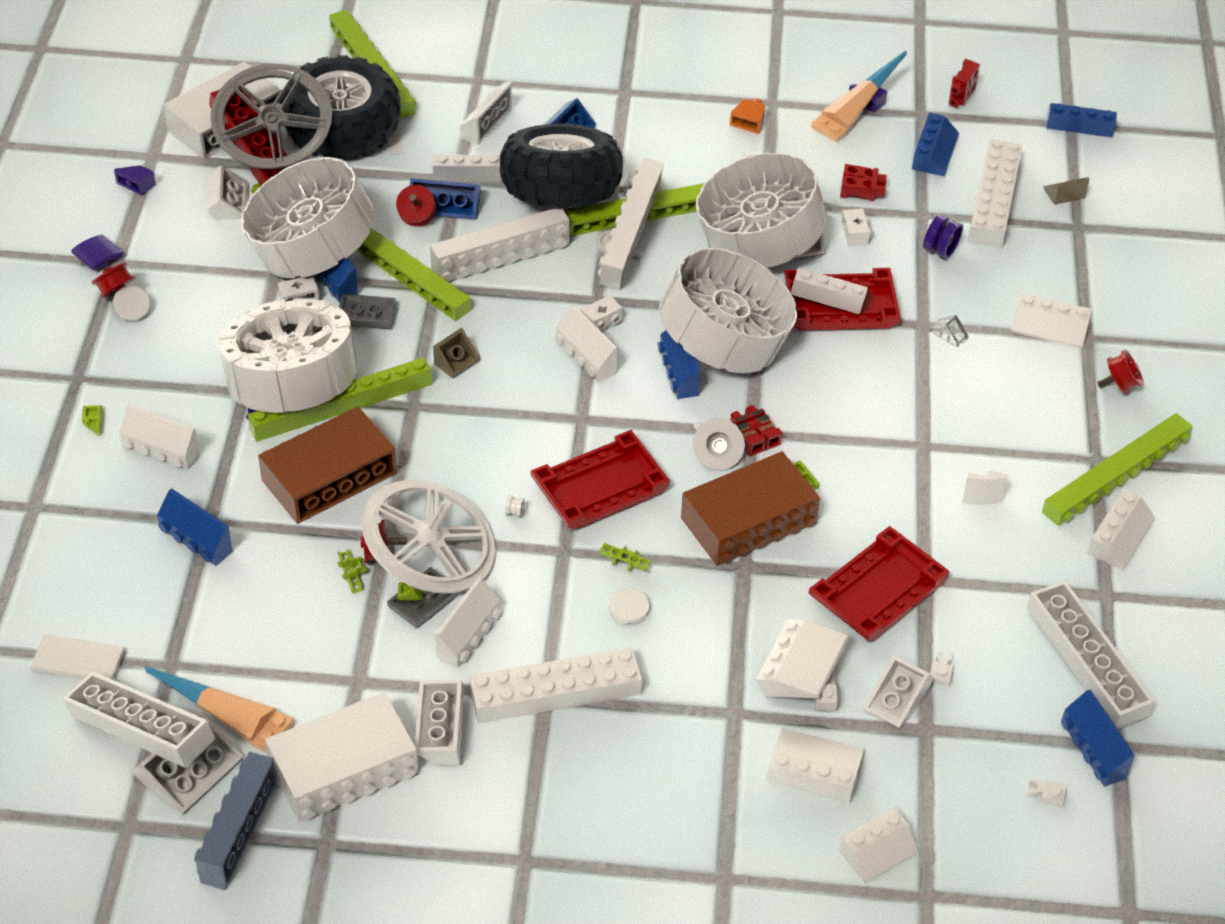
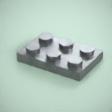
[339,294,396,329]
[387,567,459,628]

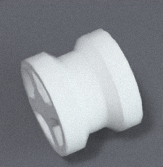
[505,495,525,517]

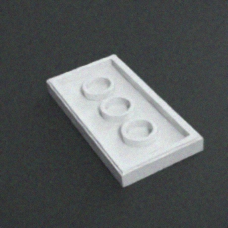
[30,634,125,680]

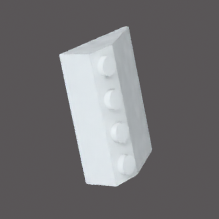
[756,620,849,698]
[133,710,244,814]
[766,728,864,803]

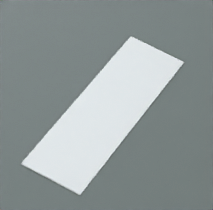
[387,131,405,155]

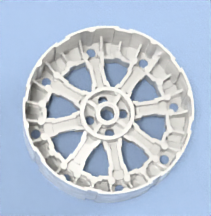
[696,153,827,268]
[241,157,375,278]
[659,248,797,373]
[218,298,358,413]

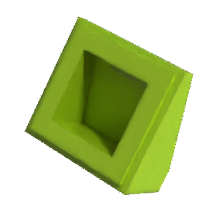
[398,582,423,600]

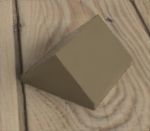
[1043,177,1089,205]
[433,328,480,378]

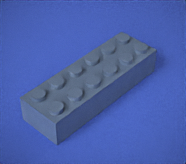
[194,751,277,890]

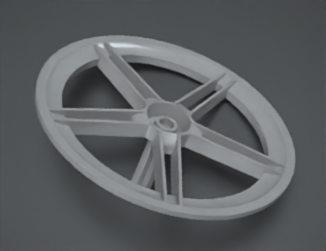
[211,64,332,169]

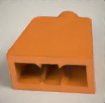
[730,98,765,134]

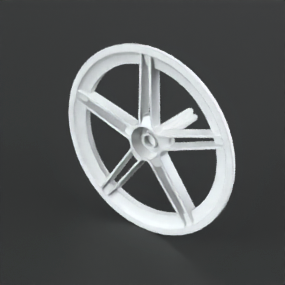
[362,480,495,594]

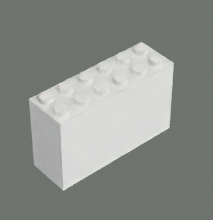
[163,61,281,160]
[265,692,418,822]

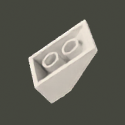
[863,655,934,728]

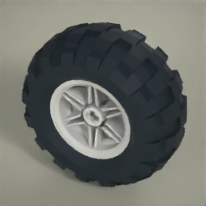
[280,55,401,160]
[500,124,623,207]

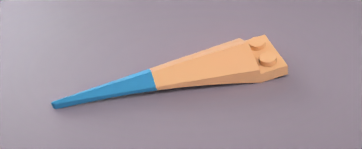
[811,50,907,142]
[144,666,295,753]

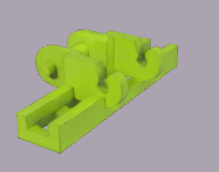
[599,543,651,572]
[337,549,367,594]

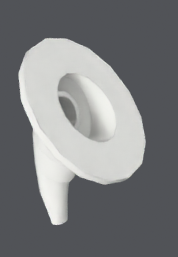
[692,418,745,470]

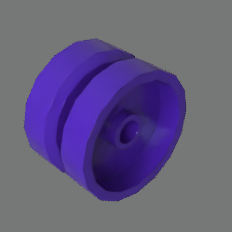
[923,214,963,259]

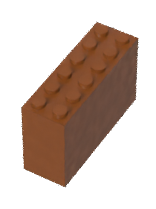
[258,406,397,524]
[681,451,820,566]

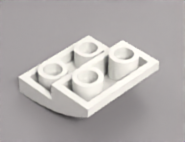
[962,470,1008,505]

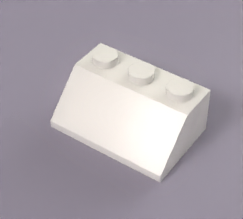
[206,165,248,220]
[839,808,919,884]

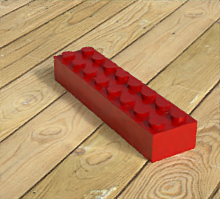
[209,89,292,186]

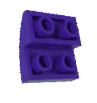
[71,234,123,270]

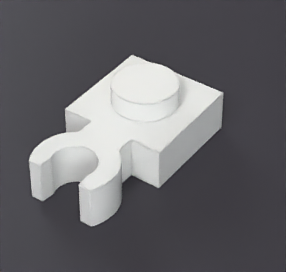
[930,651,953,687]
[1026,779,1067,808]

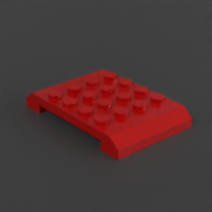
[784,268,900,331]
[530,430,670,529]
[808,525,949,641]

